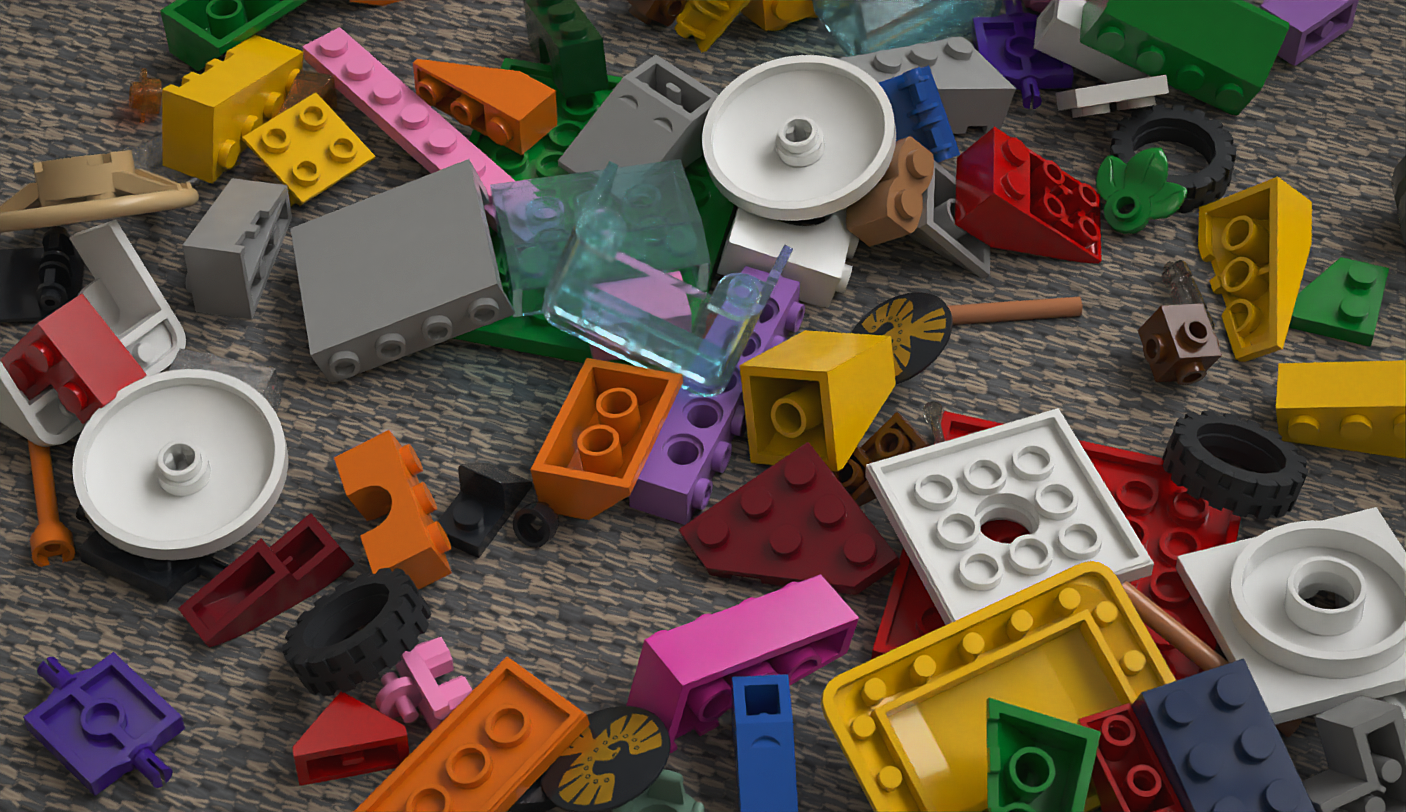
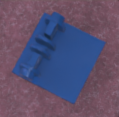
[878,65,960,163]

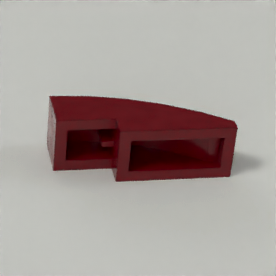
[177,513,355,648]

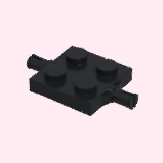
[76,504,229,602]

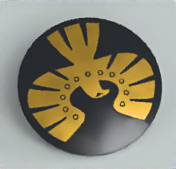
[851,292,953,384]
[540,706,670,812]

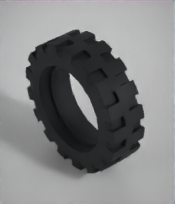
[1109,104,1236,213]
[1162,411,1308,520]
[282,568,431,696]

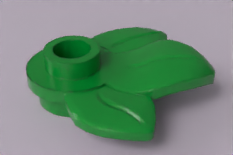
[1096,147,1188,234]

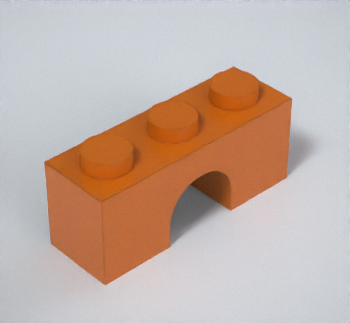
[334,430,452,590]

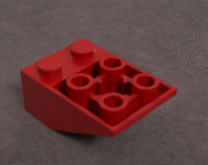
[955,126,1102,264]

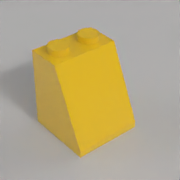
[739,330,896,472]

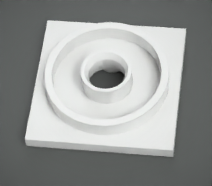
[865,408,1154,625]
[1176,507,1406,725]

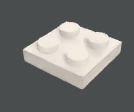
[1056,75,1169,118]

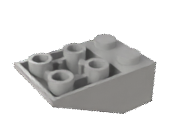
[558,55,719,211]

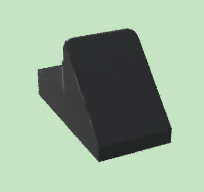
[438,463,532,558]

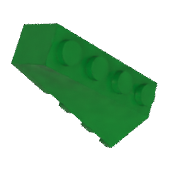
[986,698,1101,812]

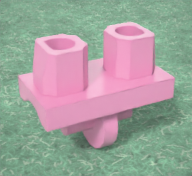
[375,637,473,731]

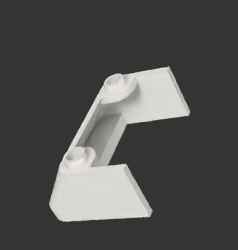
[0,220,186,447]

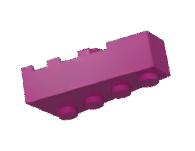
[626,574,859,754]

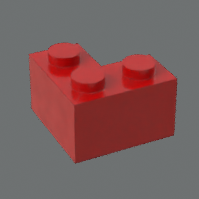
[0,294,147,424]

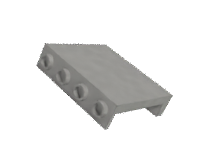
[290,159,515,383]

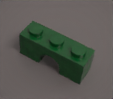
[523,0,609,98]

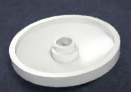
[702,55,896,221]
[72,369,288,560]

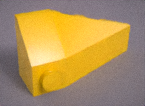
[1198,177,1312,362]

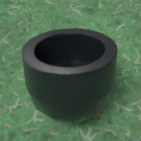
[513,502,559,548]

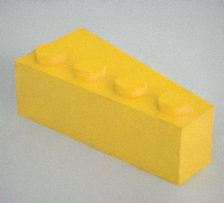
[162,35,307,184]
[1276,360,1406,459]

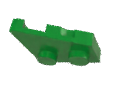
[1289,257,1389,347]

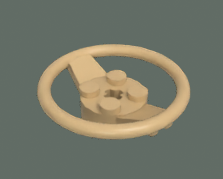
[0,150,199,233]

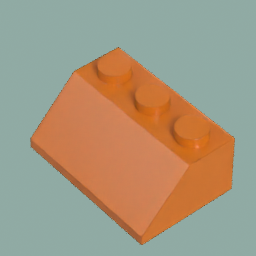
[530,358,683,520]

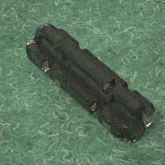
[1161,260,1215,330]

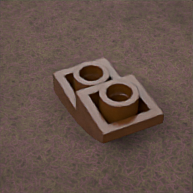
[832,412,930,507]

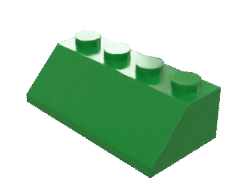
[160,0,310,71]
[1079,0,1289,116]

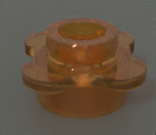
[129,68,162,123]

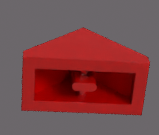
[292,691,410,786]

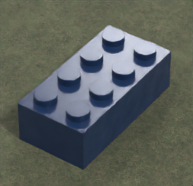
[1131,658,1316,812]

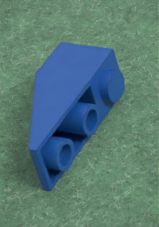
[731,674,798,812]

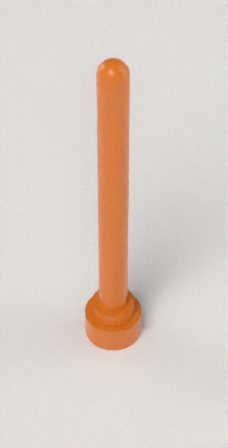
[28,440,75,567]

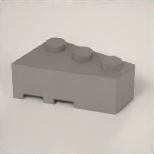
[182,178,292,319]

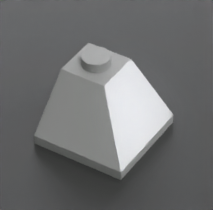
[909,160,990,278]

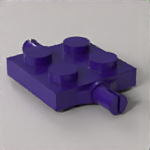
[971,0,1074,109]
[23,652,185,796]

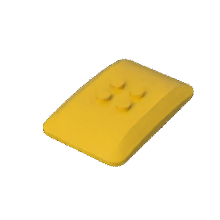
[821,561,1176,812]

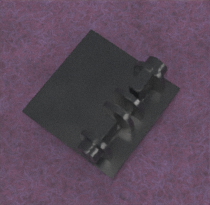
[0,226,85,323]

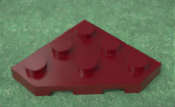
[678,442,900,595]

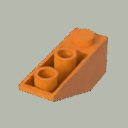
[413,59,557,155]

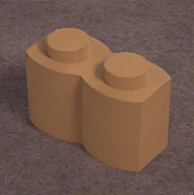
[846,136,934,247]

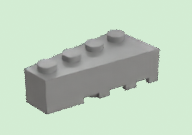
[839,36,1016,134]

